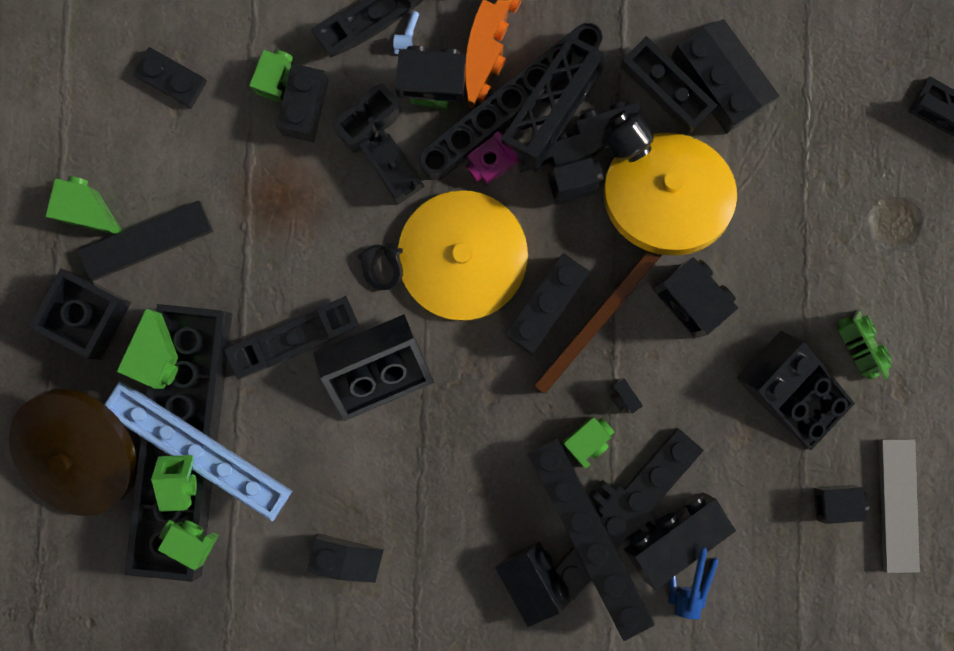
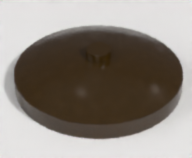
[9,389,137,516]

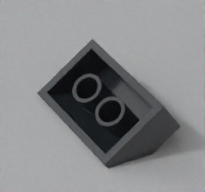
[671,19,780,134]
[313,314,434,421]

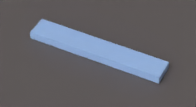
[104,381,293,521]

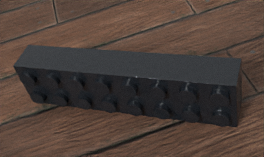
[125,304,232,582]

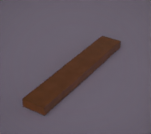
[533,251,662,393]

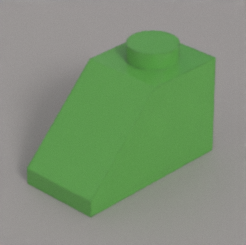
[46,176,121,235]
[117,308,178,389]

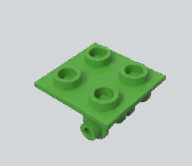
[837,310,892,380]

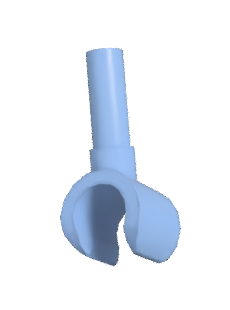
[393,11,419,54]

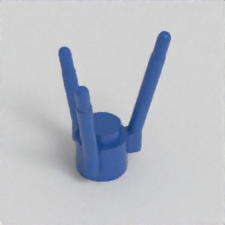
[669,547,718,619]

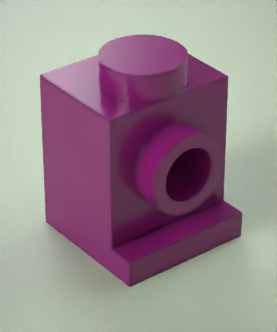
[466,131,518,186]

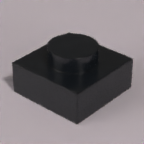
[610,378,643,413]

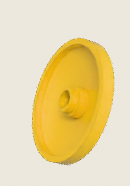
[604,133,737,256]
[398,190,528,321]

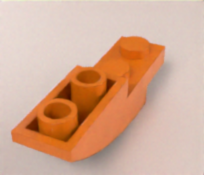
[466,0,522,110]

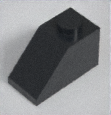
[307,534,384,583]

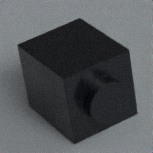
[814,485,870,524]

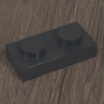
[133,47,207,109]

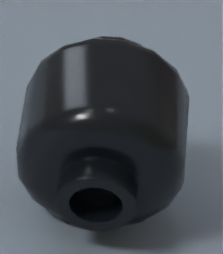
[604,110,654,163]

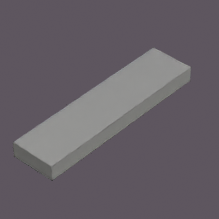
[879,439,920,573]

